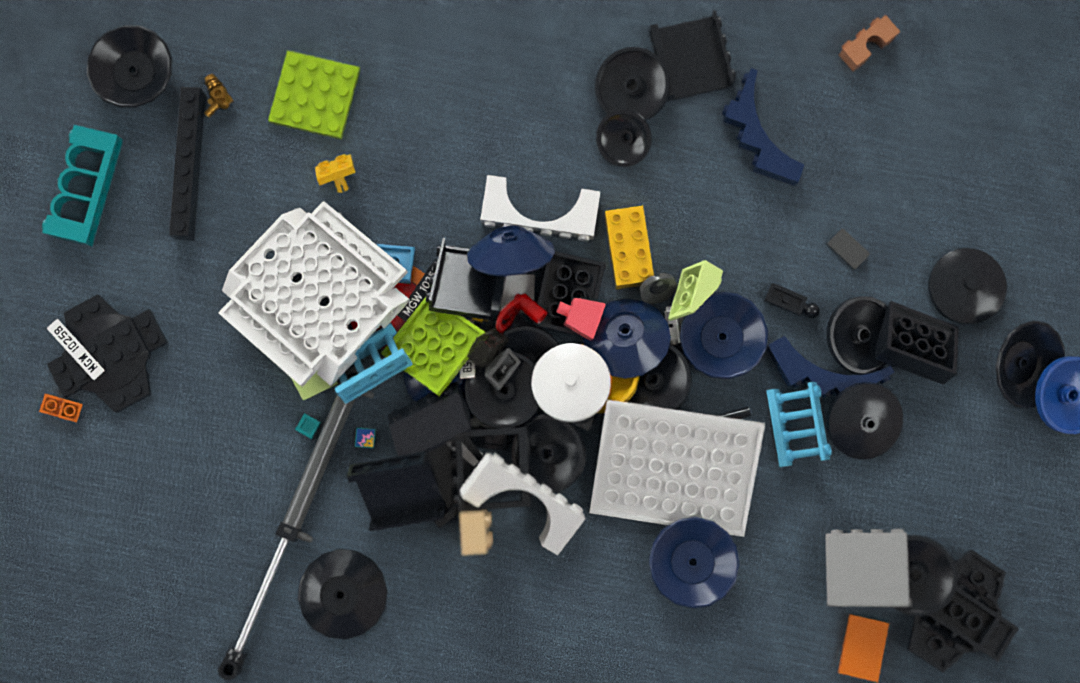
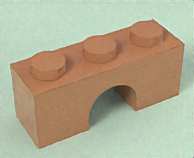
[839,15,900,72]

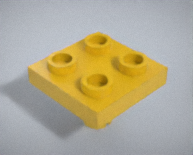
[315,154,356,193]

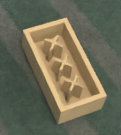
[460,509,493,555]

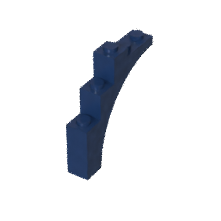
[721,68,804,186]
[766,336,895,399]

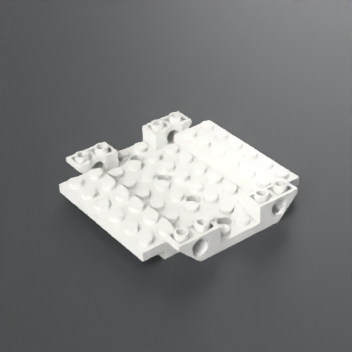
[219,201,410,387]

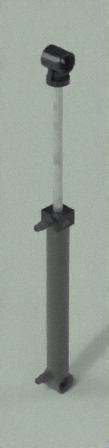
[218,368,374,680]

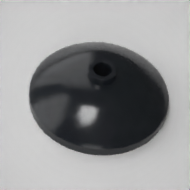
[596,109,652,167]

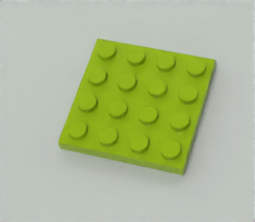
[268,50,360,140]
[381,297,487,397]

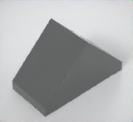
[485,348,521,390]

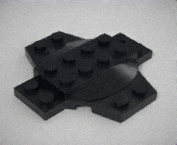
[47,295,168,413]
[907,550,1019,672]

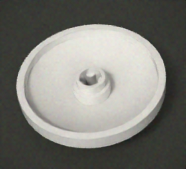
[532,344,611,422]

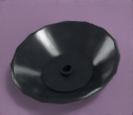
[87,26,172,108]
[995,320,1065,409]
[298,549,387,640]

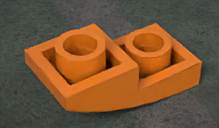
[39,394,83,423]

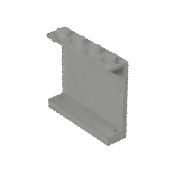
[826,529,912,607]

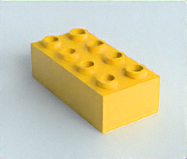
[604,206,654,289]

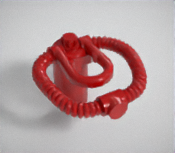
[496,293,548,334]

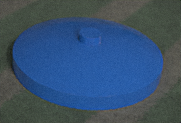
[1035,356,1080,434]

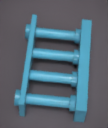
[335,323,413,404]
[766,382,832,467]

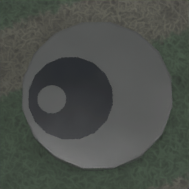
[639,273,677,304]

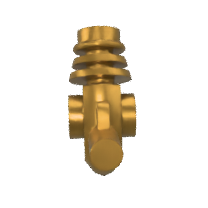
[204,74,233,118]

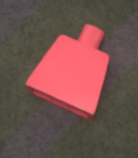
[556,298,606,340]

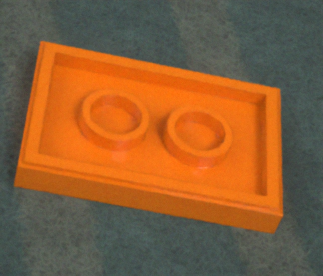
[838,614,889,682]

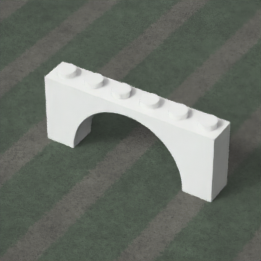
[480,175,600,242]
[460,452,585,555]

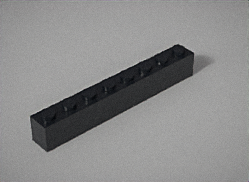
[169,87,205,240]

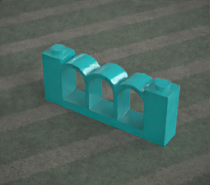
[42,125,123,247]

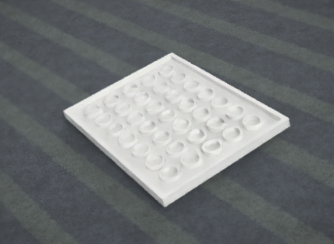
[589,400,765,537]

